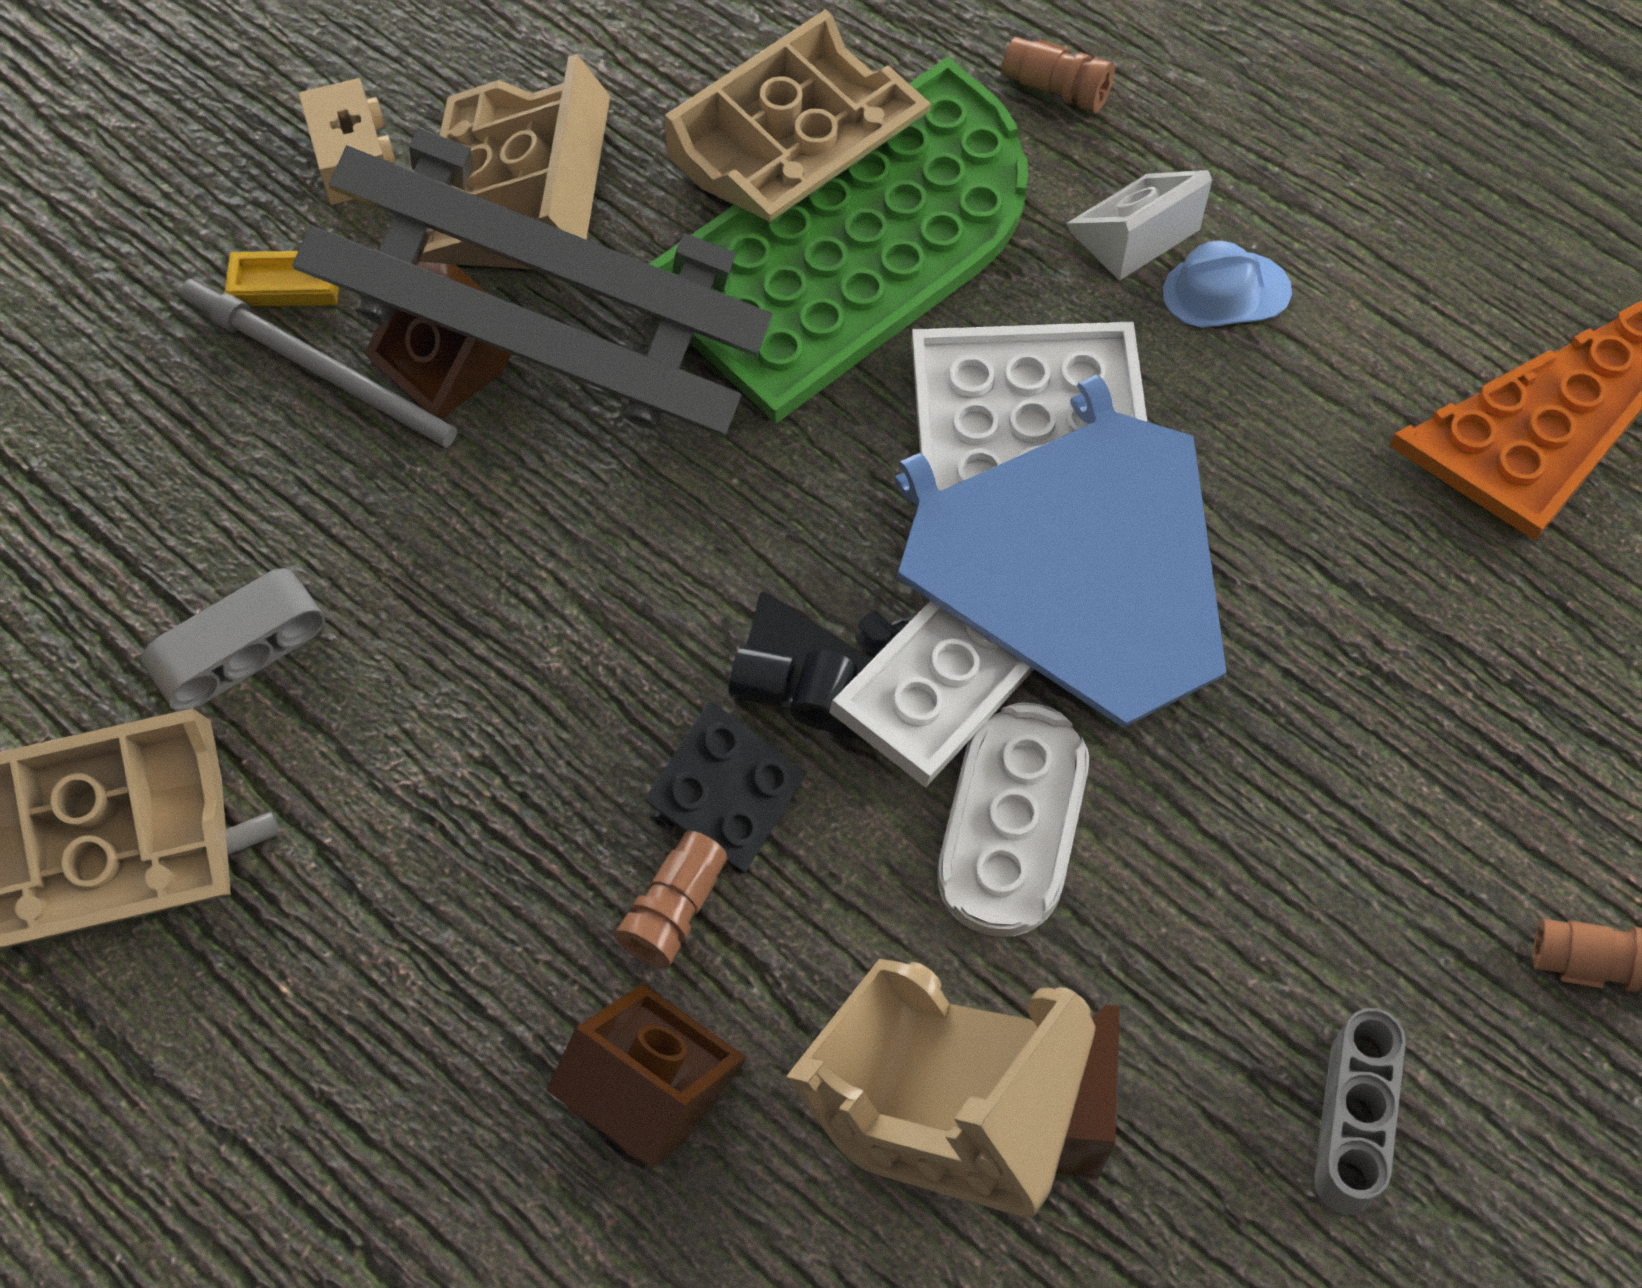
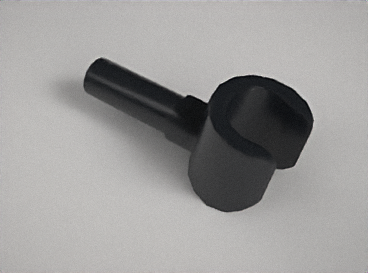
[855,611,918,656]

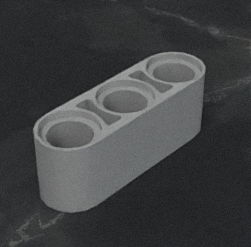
[141,568,325,711]
[1314,1008,1405,1215]

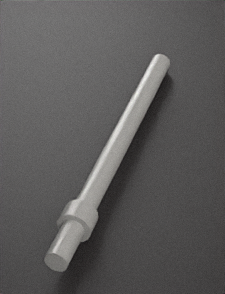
[180,279,457,448]

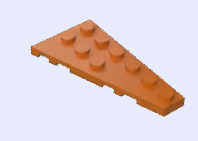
[1389,300,1642,541]

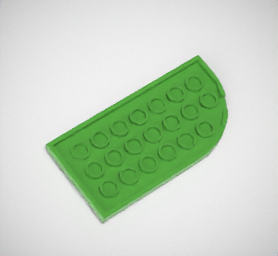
[649,57,1028,424]

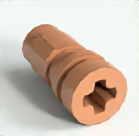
[1002,37,1115,113]
[614,831,728,969]
[1533,918,1642,993]

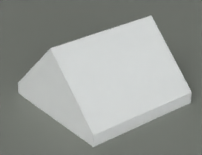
[1067,170,1212,281]

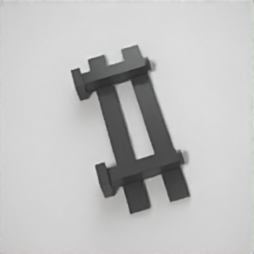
[292,127,773,437]

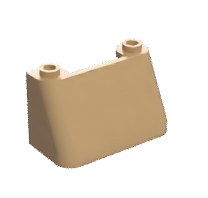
[786,959,1095,1218]

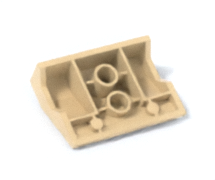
[665,9,931,222]
[419,54,610,269]
[0,708,231,949]

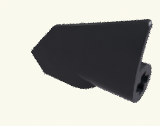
[729,592,873,740]

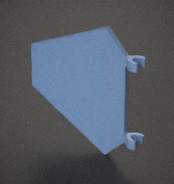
[894,374,1226,728]

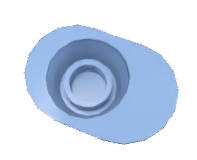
[1163,240,1292,328]

